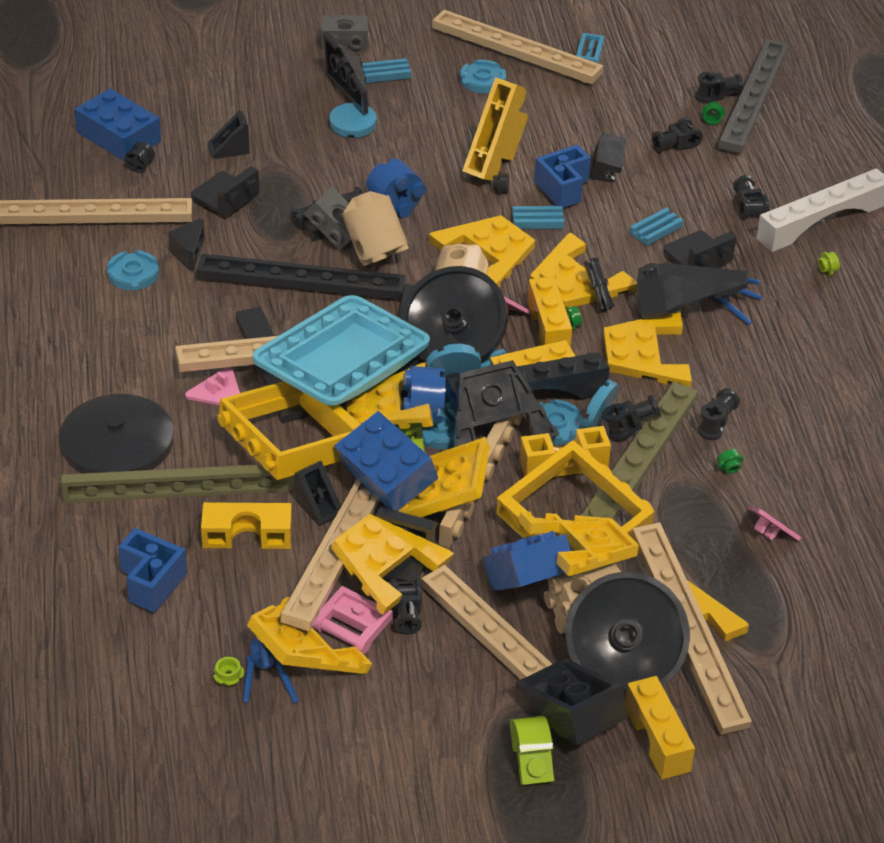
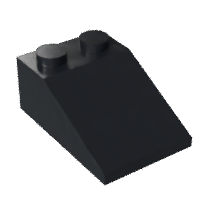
[515,658,628,745]

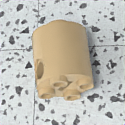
[341,191,409,266]
[435,244,488,275]
[544,563,621,634]

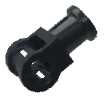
[695,72,743,103]
[651,118,703,152]
[733,175,770,219]
[698,388,740,440]
[602,394,662,441]
[391,578,422,635]

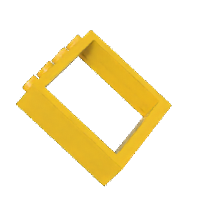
[217,381,361,480]
[497,440,655,538]

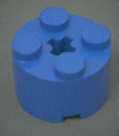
[366,158,426,218]
[402,366,445,424]

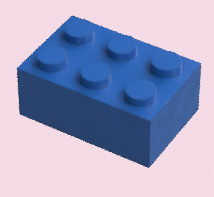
[74,88,162,162]
[334,411,439,511]
[482,531,571,591]

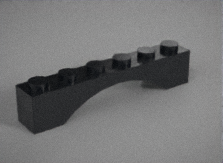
[445,352,610,421]

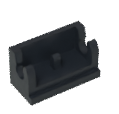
[590,132,627,182]

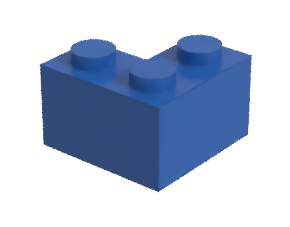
[534,144,591,208]
[118,528,187,613]

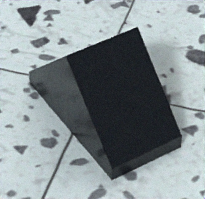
[208,110,250,159]
[168,219,205,271]
[295,461,341,525]

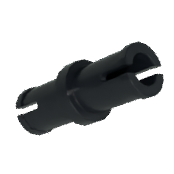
[583,257,615,312]

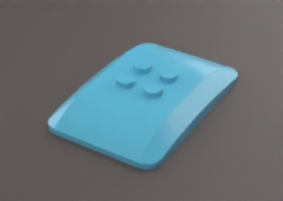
[252,295,430,405]

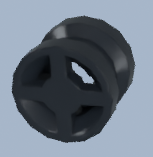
[124,142,155,173]

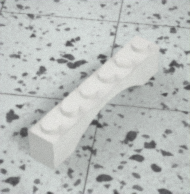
[756,168,884,252]

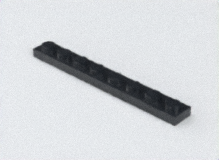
[196,254,406,300]

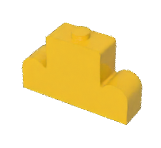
[463,77,528,181]

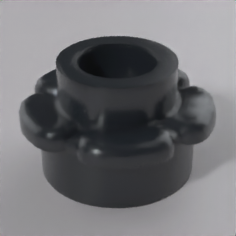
[493,171,509,195]

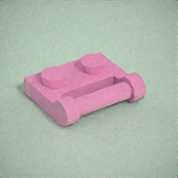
[312,586,392,654]

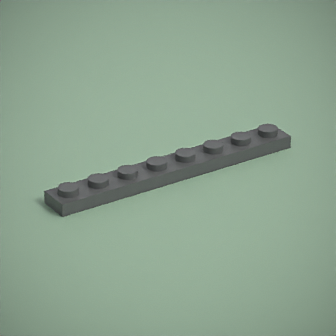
[718,39,789,153]

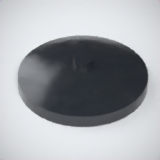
[401,266,508,364]
[60,394,174,474]
[565,572,690,697]

